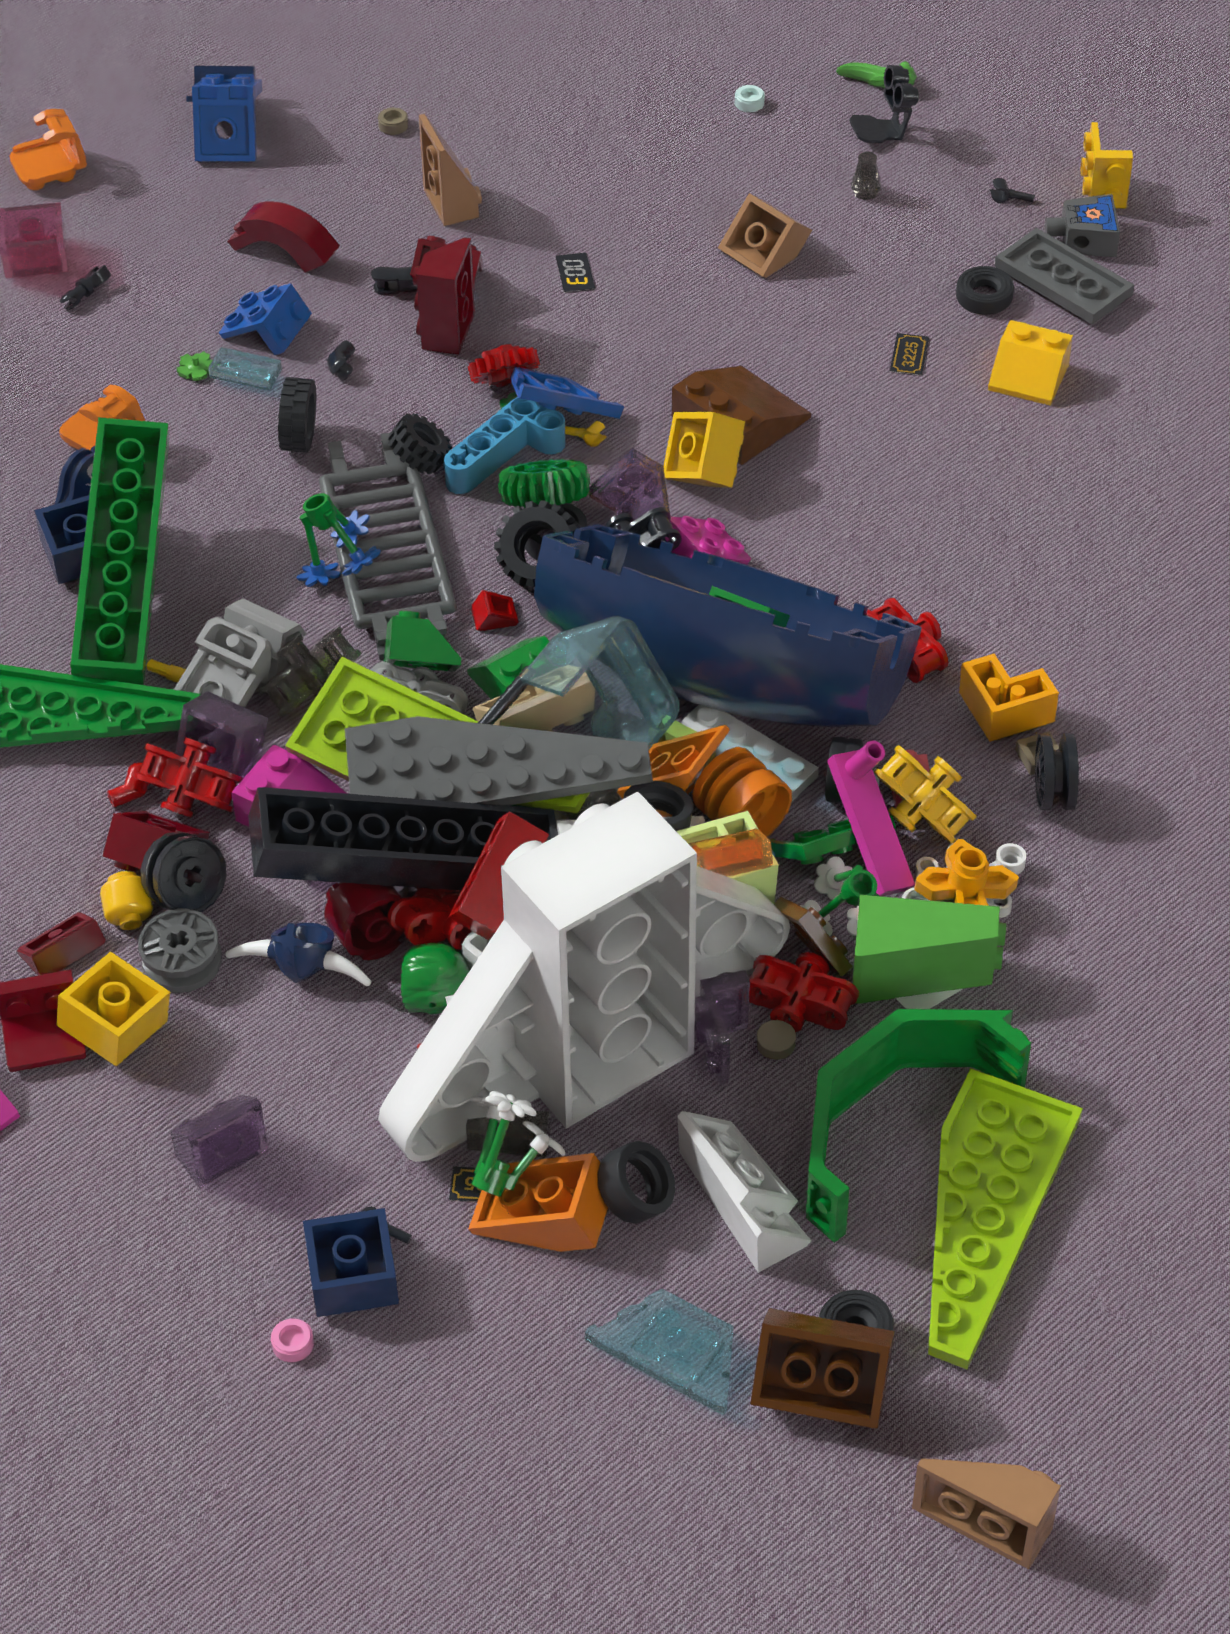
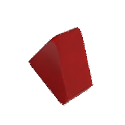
[471,590,519,631]

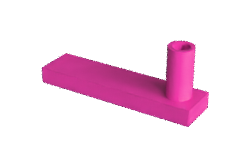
[827,741,915,897]

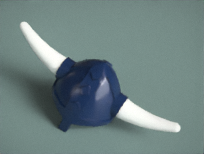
[225,922,371,986]

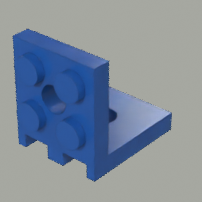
[192,74,262,161]

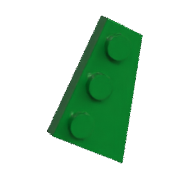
[765,815,896,864]

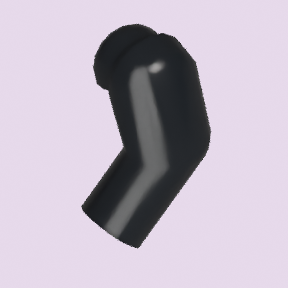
[327,340,355,380]

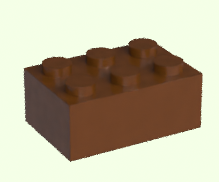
[750,1308,895,1429]

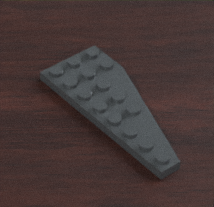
[345,716,653,806]

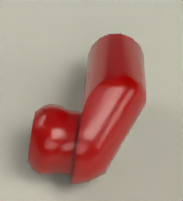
[107,762,149,808]

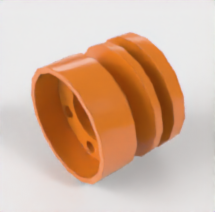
[692,747,792,839]

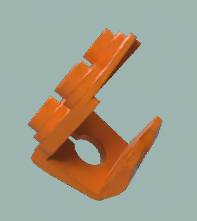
[9,109,87,190]
[59,384,145,451]

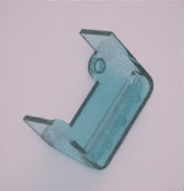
[519,616,679,749]

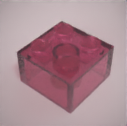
[0,202,69,278]

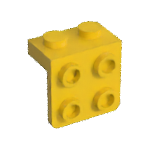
[1080,122,1133,209]

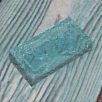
[208,347,282,391]

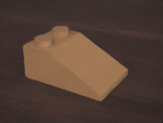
[419,114,482,226]
[912,1458,1061,1569]

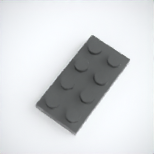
[995,228,1134,325]

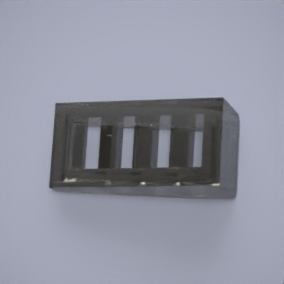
[466,1111,551,1157]

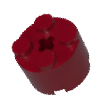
[324,883,404,961]

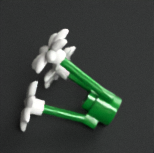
[471,1091,565,1197]

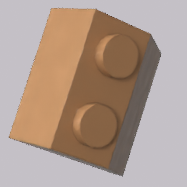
[718,193,812,278]

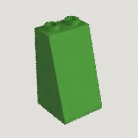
[853,895,1006,1004]

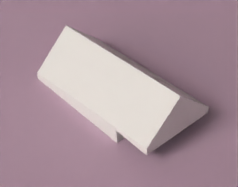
[678,1111,811,1273]

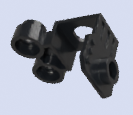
[849,65,919,143]

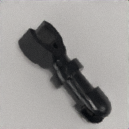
[60,265,111,310]

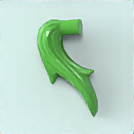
[836,61,917,88]

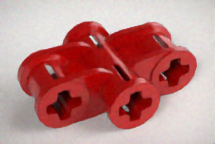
[866,598,949,683]
[134,738,243,818]
[388,888,472,950]
[741,952,859,1032]

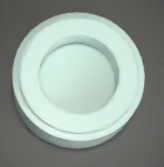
[735,85,765,112]

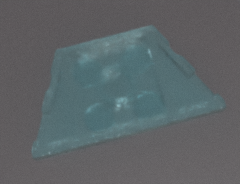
[585,1289,734,1416]

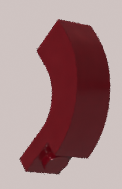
[227,201,340,273]

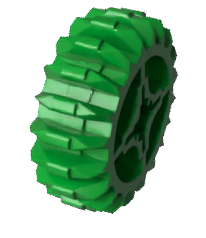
[498,459,590,508]

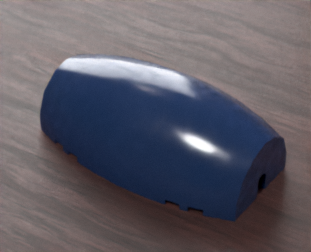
[534,524,922,727]

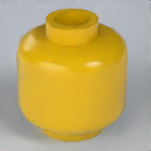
[100,871,153,930]

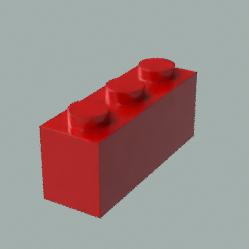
[448,811,549,940]

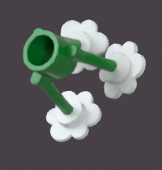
[800,857,879,936]

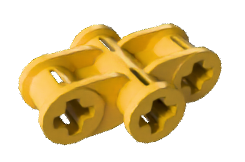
[874,745,977,844]

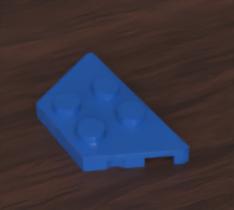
[510,367,624,419]

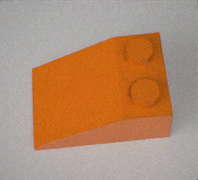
[617,725,730,817]
[468,1153,608,1252]

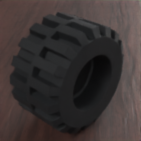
[494,501,582,592]

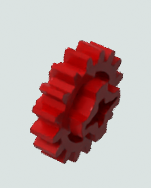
[468,344,540,387]

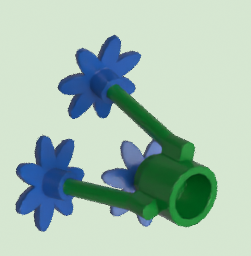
[296,493,381,587]

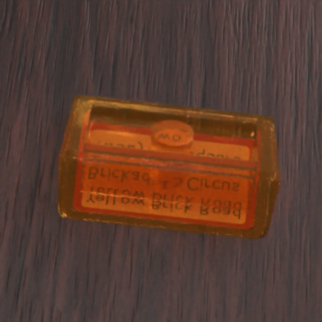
[688,828,773,877]

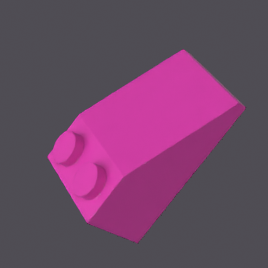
[232,744,348,827]

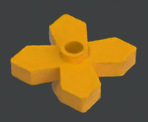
[914,839,1019,906]

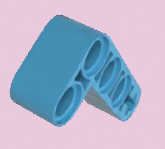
[444,397,566,494]

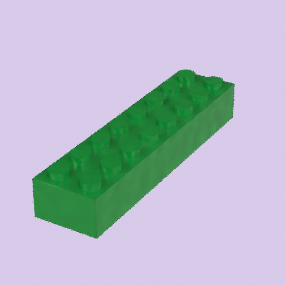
[70,417,169,685]

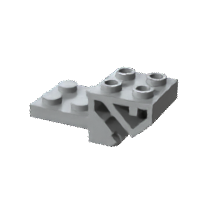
[174,598,306,741]

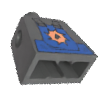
[1044,194,1120,257]

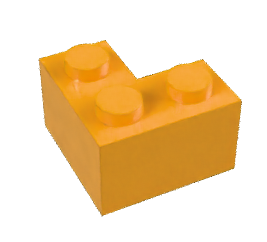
[959,653,1059,742]

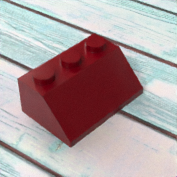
[413,237,475,355]

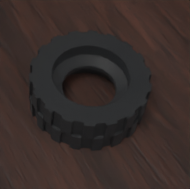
[278,377,317,453]

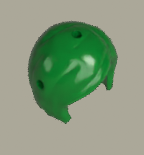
[401,943,470,1014]

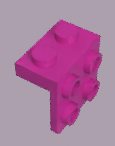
[665,516,751,565]

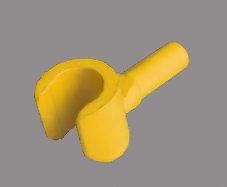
[565,421,607,447]

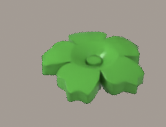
[176,351,217,381]

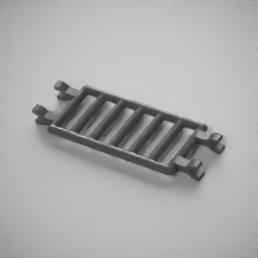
[319,432,457,660]

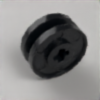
[1035,733,1079,810]
[141,831,227,912]

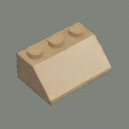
[473,667,596,732]

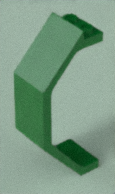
[806,1009,1032,1243]

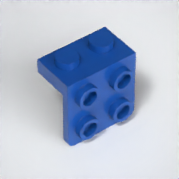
[219,283,312,355]

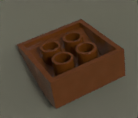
[672,366,812,465]

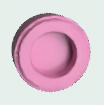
[271,1319,314,1362]

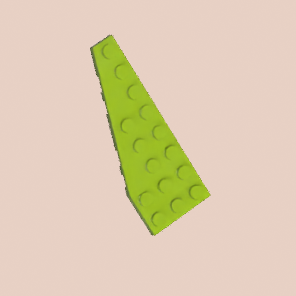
[285,657,590,813]
[928,1068,1083,1370]

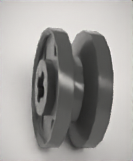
[138,908,222,993]

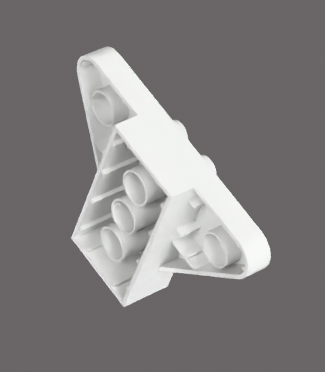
[378,792,790,1162]

